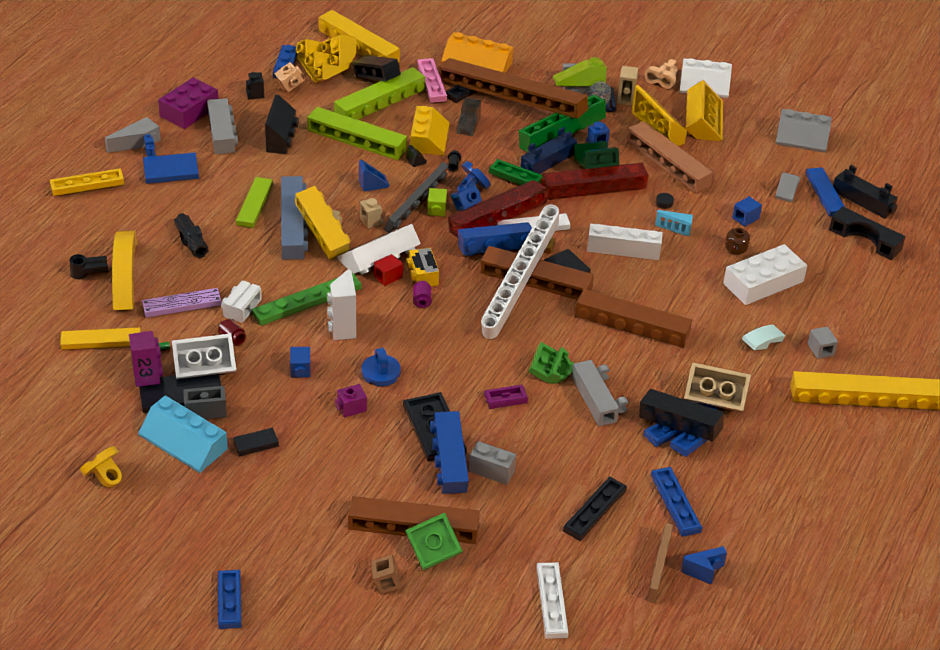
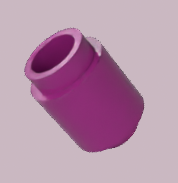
[413,281,432,308]

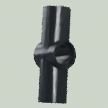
[174,213,209,258]

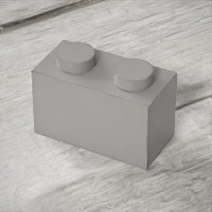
[469,441,516,485]

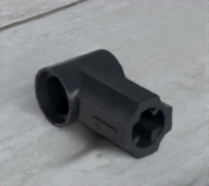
[69,254,108,279]

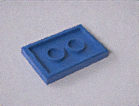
[143,152,199,184]

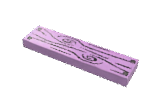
[142,288,221,318]

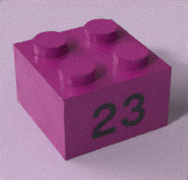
[129,331,163,387]

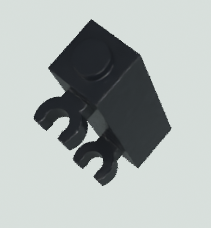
[833,165,898,219]

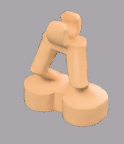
[645,59,678,89]

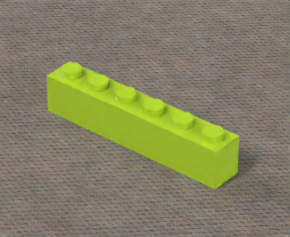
[334,67,425,120]
[307,107,407,161]

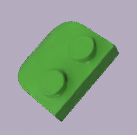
[528,342,574,384]

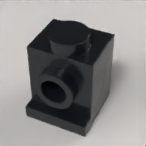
[246,72,264,100]

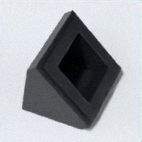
[406,145,427,167]

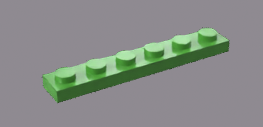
[252,272,362,326]

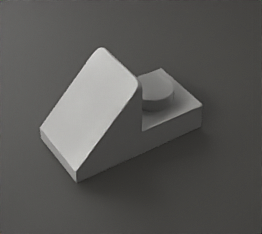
[775,172,801,203]

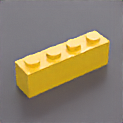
[295,186,351,260]

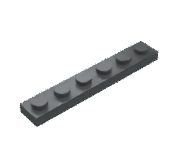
[384,162,449,233]

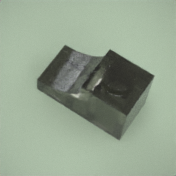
[457,98,481,136]

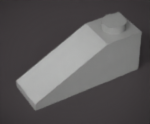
[105,117,161,153]

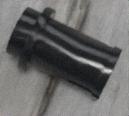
[448,150,461,172]

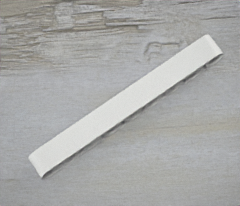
[481,204,559,339]

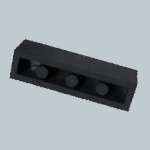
[639,388,724,442]

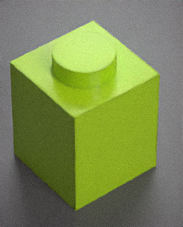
[427,188,447,216]

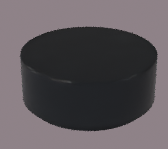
[656,193,674,209]

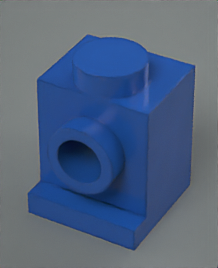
[586,121,610,144]

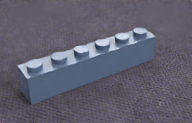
[281,176,308,260]

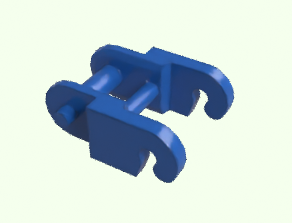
[144,134,156,157]

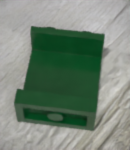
[574,141,619,169]

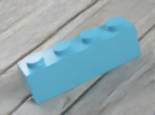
[138,395,228,473]

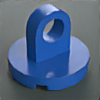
[457,161,491,191]
[362,347,401,386]

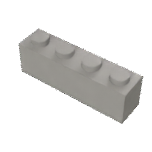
[207,98,238,154]

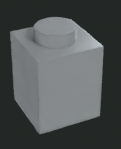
[807,326,838,359]

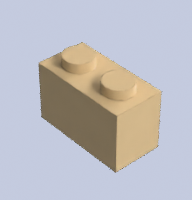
[617,66,638,106]

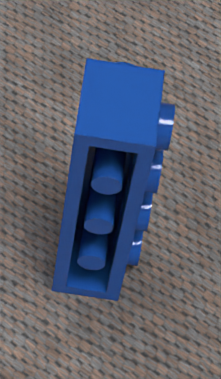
[458,222,532,256]
[430,411,469,494]

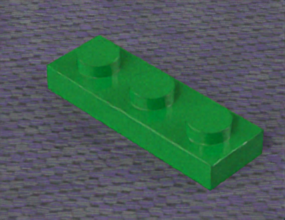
[489,159,543,190]

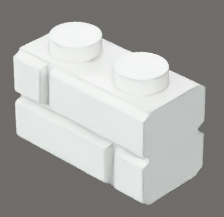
[221,280,262,323]

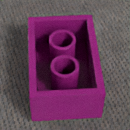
[158,77,218,129]

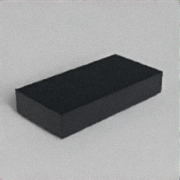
[233,427,279,456]

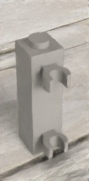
[572,360,628,426]

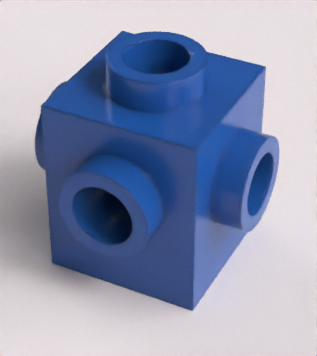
[450,184,482,211]

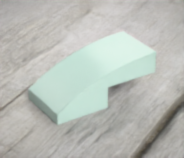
[742,325,785,350]

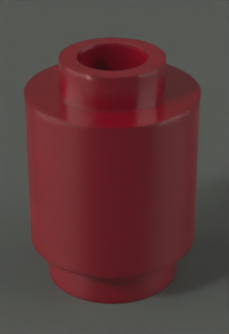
[218,319,246,346]

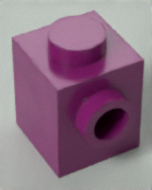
[335,384,367,417]

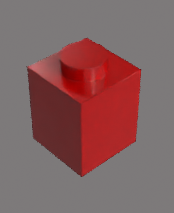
[374,254,403,286]

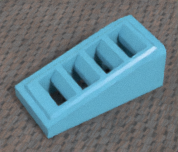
[655,210,693,236]

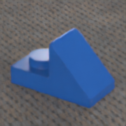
[681,546,727,584]

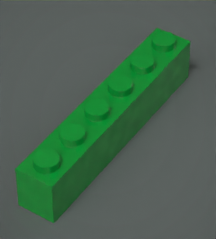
[519,95,606,153]

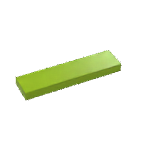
[236,177,273,228]

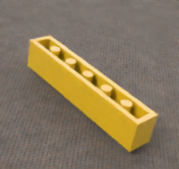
[319,10,400,62]

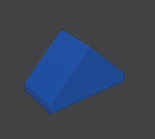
[359,159,390,192]

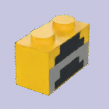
[406,248,439,286]

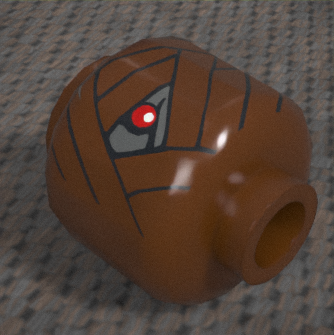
[725,228,750,255]

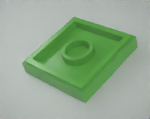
[405,513,463,571]

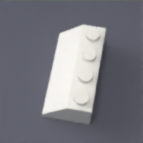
[587,223,663,260]
[337,224,421,275]

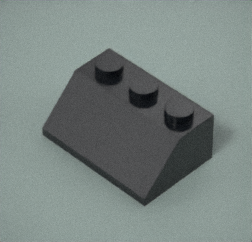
[265,94,299,154]

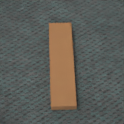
[647,523,673,604]

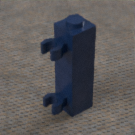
[520,127,577,174]

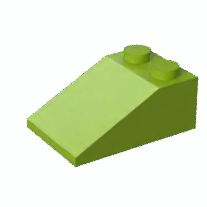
[553,57,607,86]

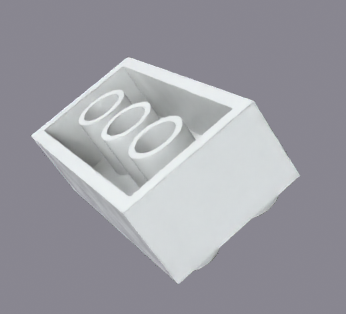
[723,244,807,305]

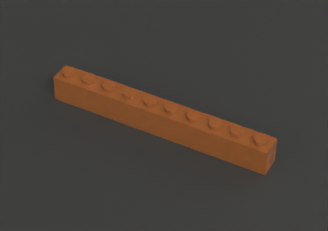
[438,58,588,119]

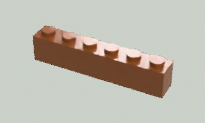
[481,246,594,300]
[575,289,692,348]
[348,496,480,544]

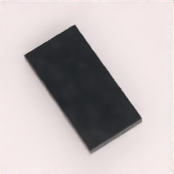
[139,374,221,413]
[403,392,467,461]

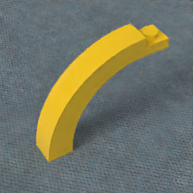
[112,231,138,310]

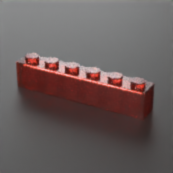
[541,162,649,200]
[448,180,547,238]

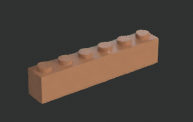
[627,121,713,193]

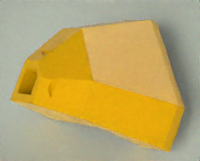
[296,35,356,83]

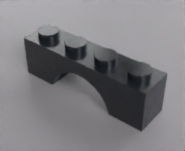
[829,206,905,261]

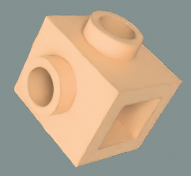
[274,62,304,92]

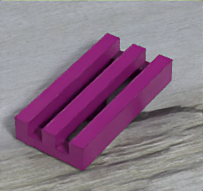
[484,384,528,409]

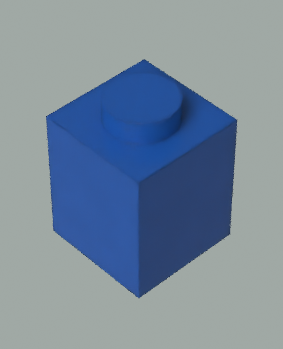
[732,196,762,227]
[290,347,311,378]

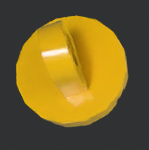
[80,446,122,488]

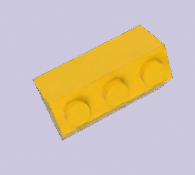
[410,106,450,156]

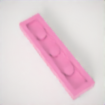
[417,58,447,103]

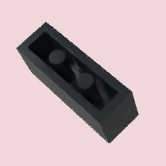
[352,55,401,81]

